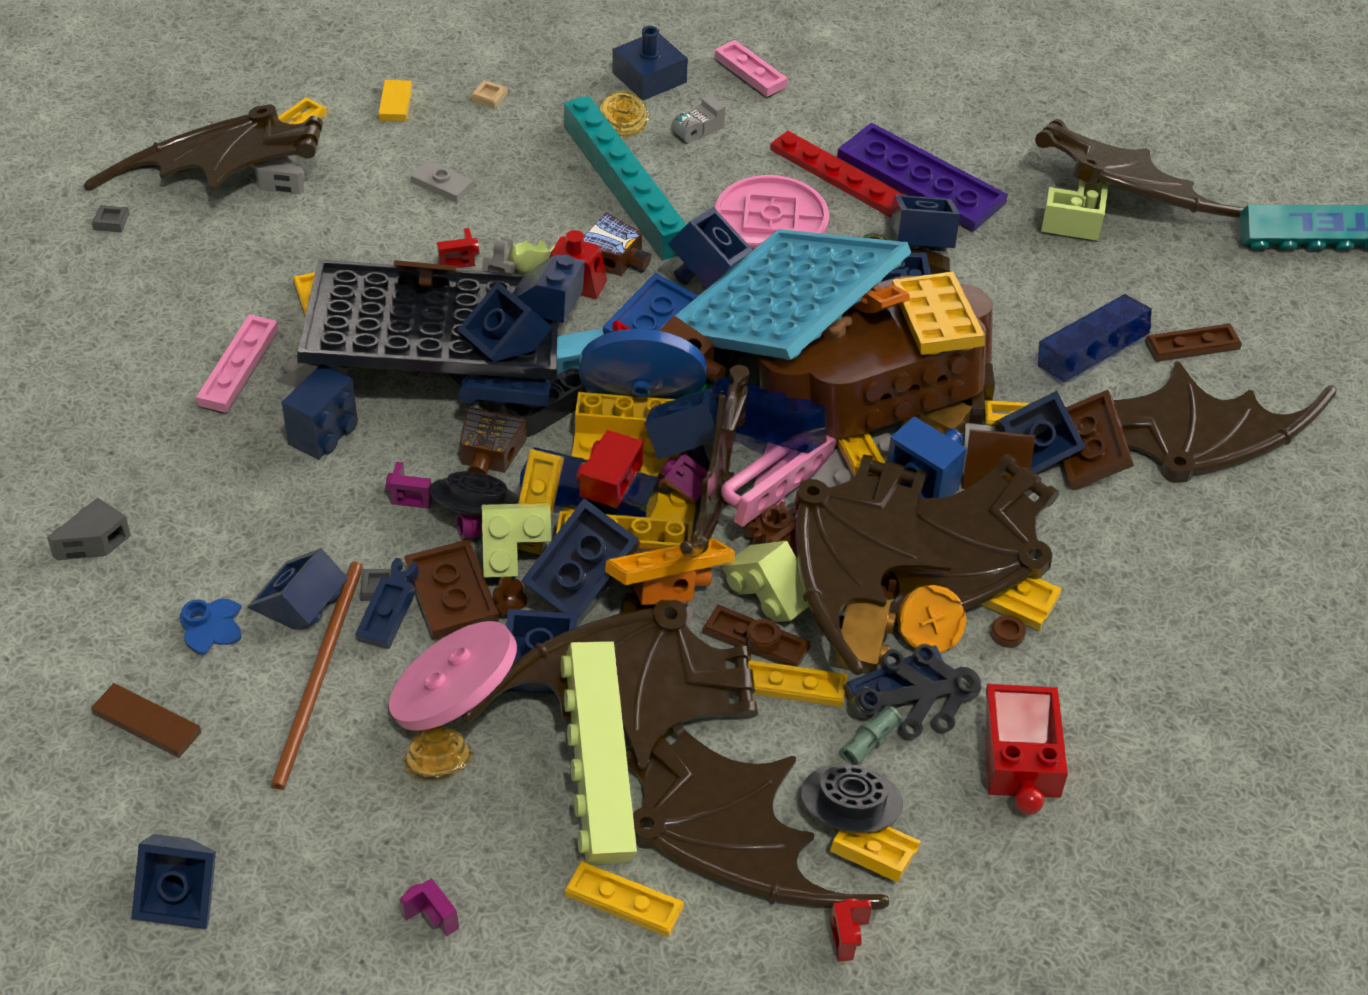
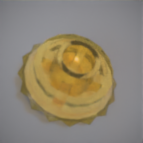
[598,91,649,137]
[402,727,474,778]

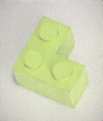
[1041,179,1108,241]
[482,503,551,577]
[721,541,809,622]

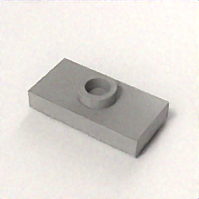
[410,160,474,203]

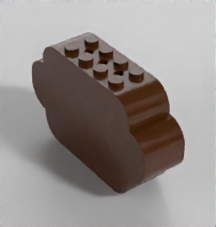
[757,276,993,438]

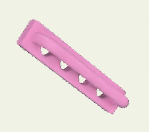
[721,434,837,527]

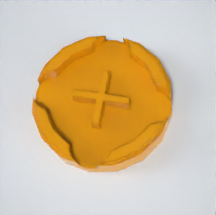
[897,585,967,653]

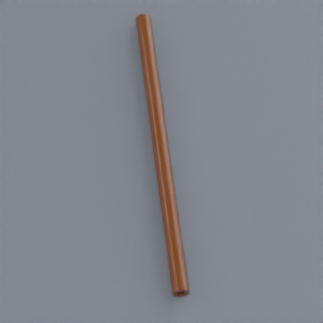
[270,561,363,790]

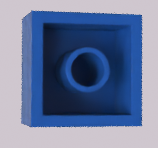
[887,417,966,498]

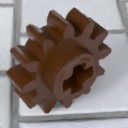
[745,501,797,545]

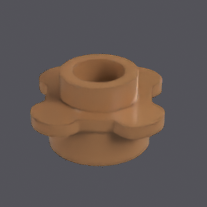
[822,316,852,338]

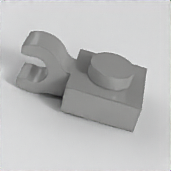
[482,236,516,273]

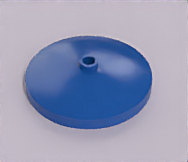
[578,329,707,399]

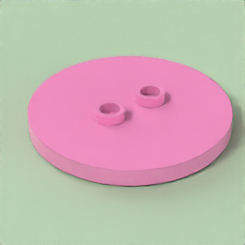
[715,175,829,238]
[389,621,517,731]

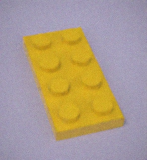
[893,272,985,355]

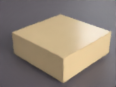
[471,80,508,109]

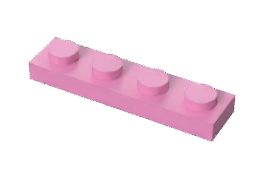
[196,314,279,413]

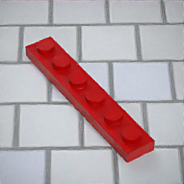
[770,130,904,218]

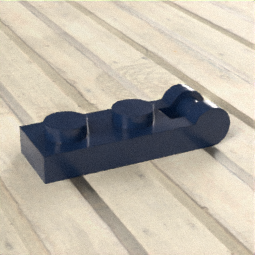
[458,374,552,408]

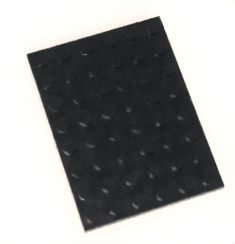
[297,259,558,381]

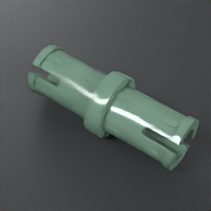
[839,706,902,765]

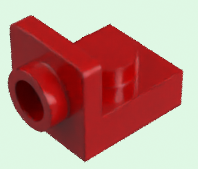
[437,228,480,268]
[830,898,872,962]

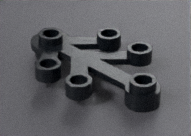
[851,644,981,741]

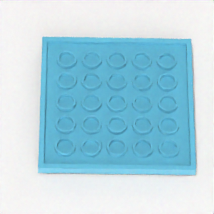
[660,229,911,360]

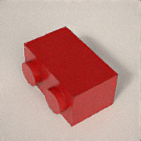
[577,429,644,508]

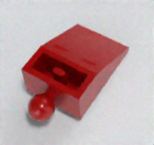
[986,684,1068,815]

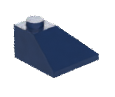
[131,834,216,929]

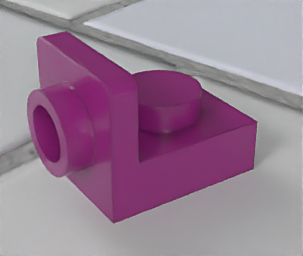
[658,453,708,504]
[385,462,433,509]
[399,878,459,936]

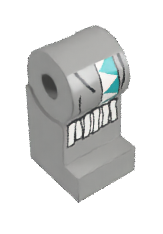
[671,95,726,144]

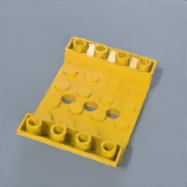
[556,392,696,549]

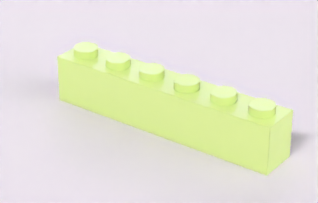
[560,641,637,865]

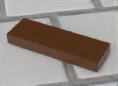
[1145,323,1242,362]
[702,604,811,667]
[91,683,201,758]

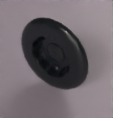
[429,471,519,517]
[801,764,903,834]

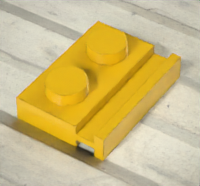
[980,578,1062,631]
[830,827,921,883]

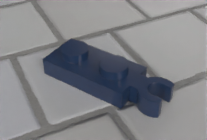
[355,558,420,649]

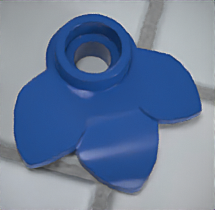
[179,598,242,654]

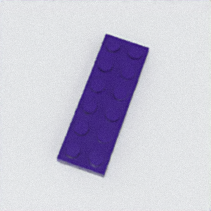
[837,123,1008,231]

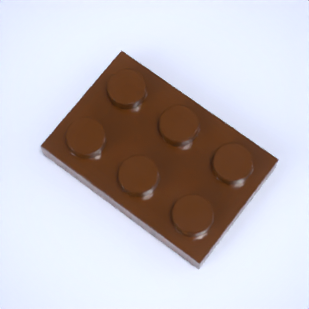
[1063,390,1134,490]
[404,539,499,640]

